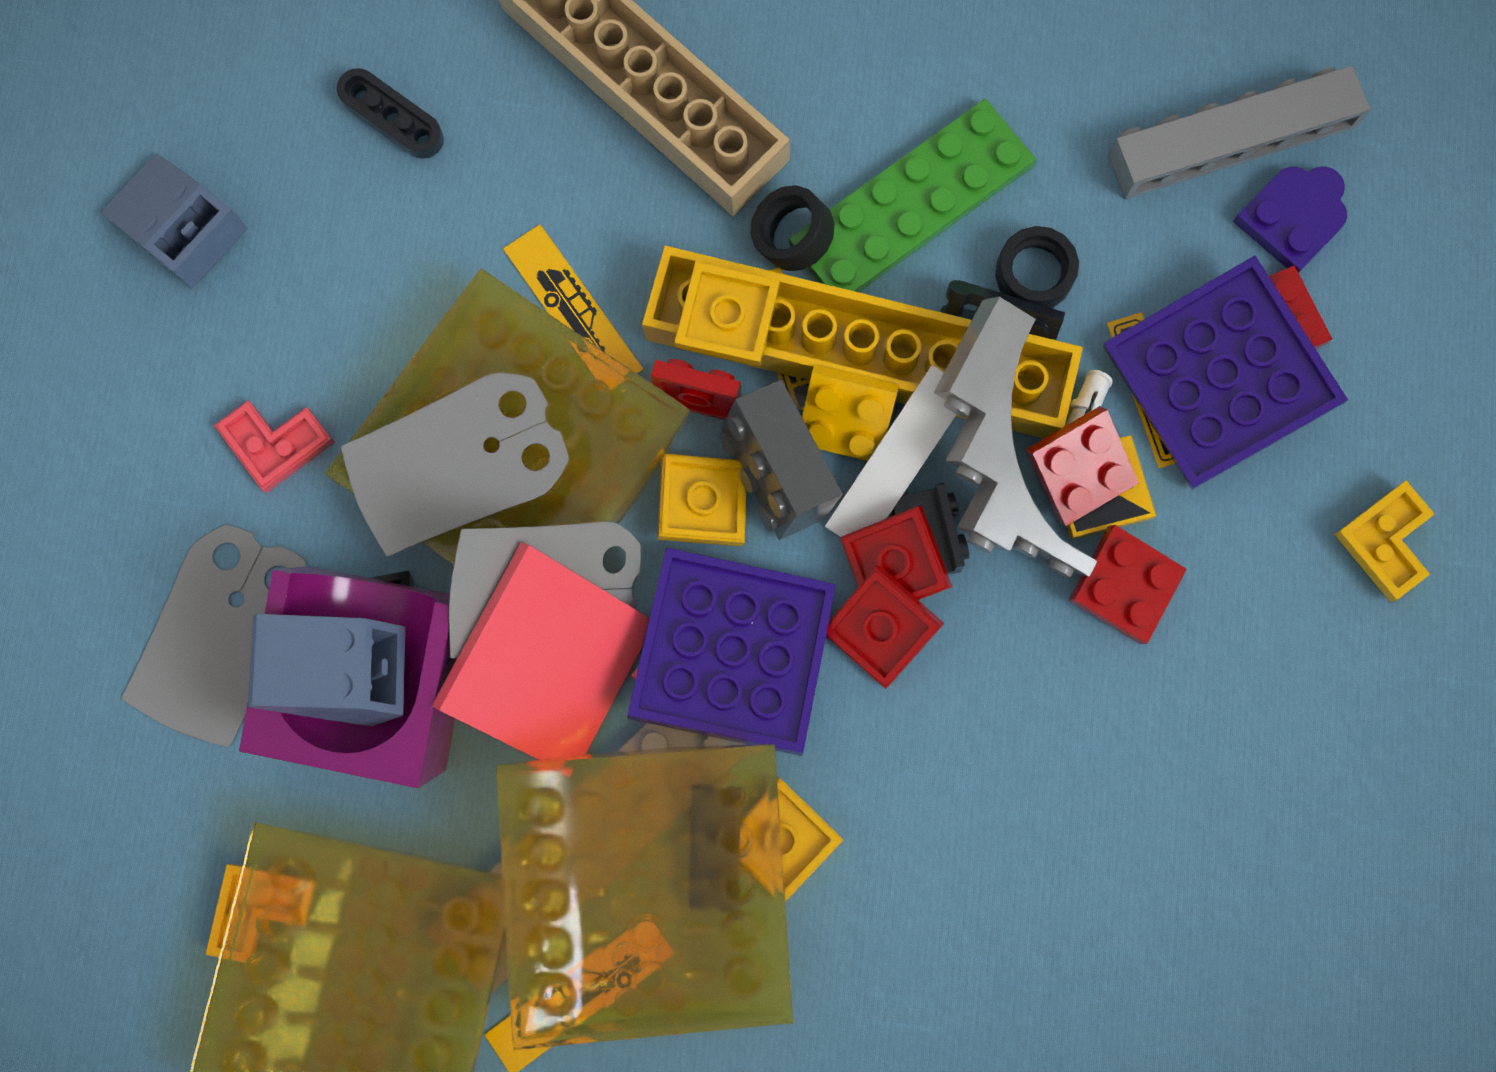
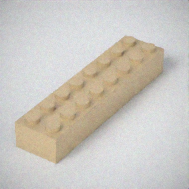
[499,0,790,217]

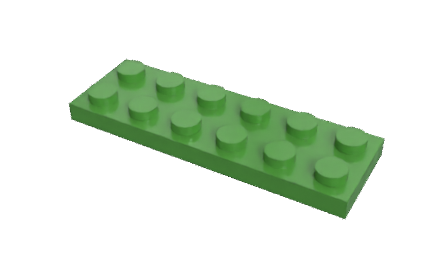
[789,98,1037,292]

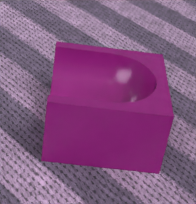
[239,566,457,788]

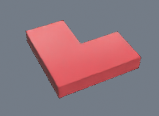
[214,400,335,493]

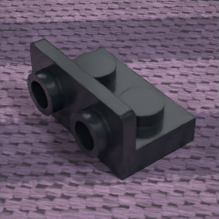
[892,482,969,575]

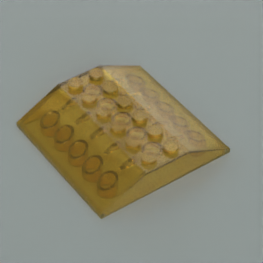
[324,268,690,565]
[496,744,793,1050]
[190,822,517,1072]

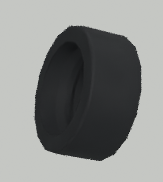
[750,185,835,271]
[995,226,1079,308]

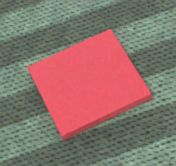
[432,542,650,777]

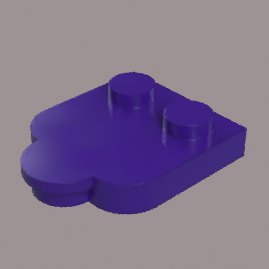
[1233,166,1347,273]

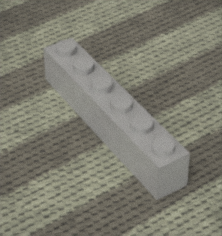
[1108,65,1371,199]

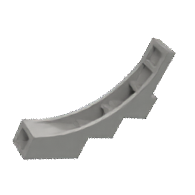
[934,297,1097,578]

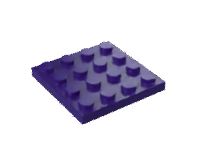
[1103,255,1348,490]
[627,547,836,756]

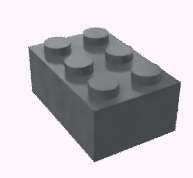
[720,379,843,540]

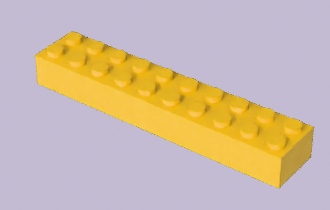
[642,245,1083,438]

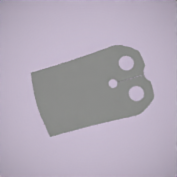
[341,373,569,557]
[449,521,641,659]
[121,525,306,748]

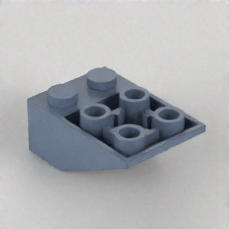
[101,153,248,289]
[248,614,405,727]

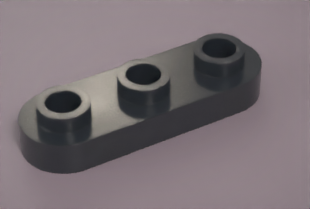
[337,68,444,159]

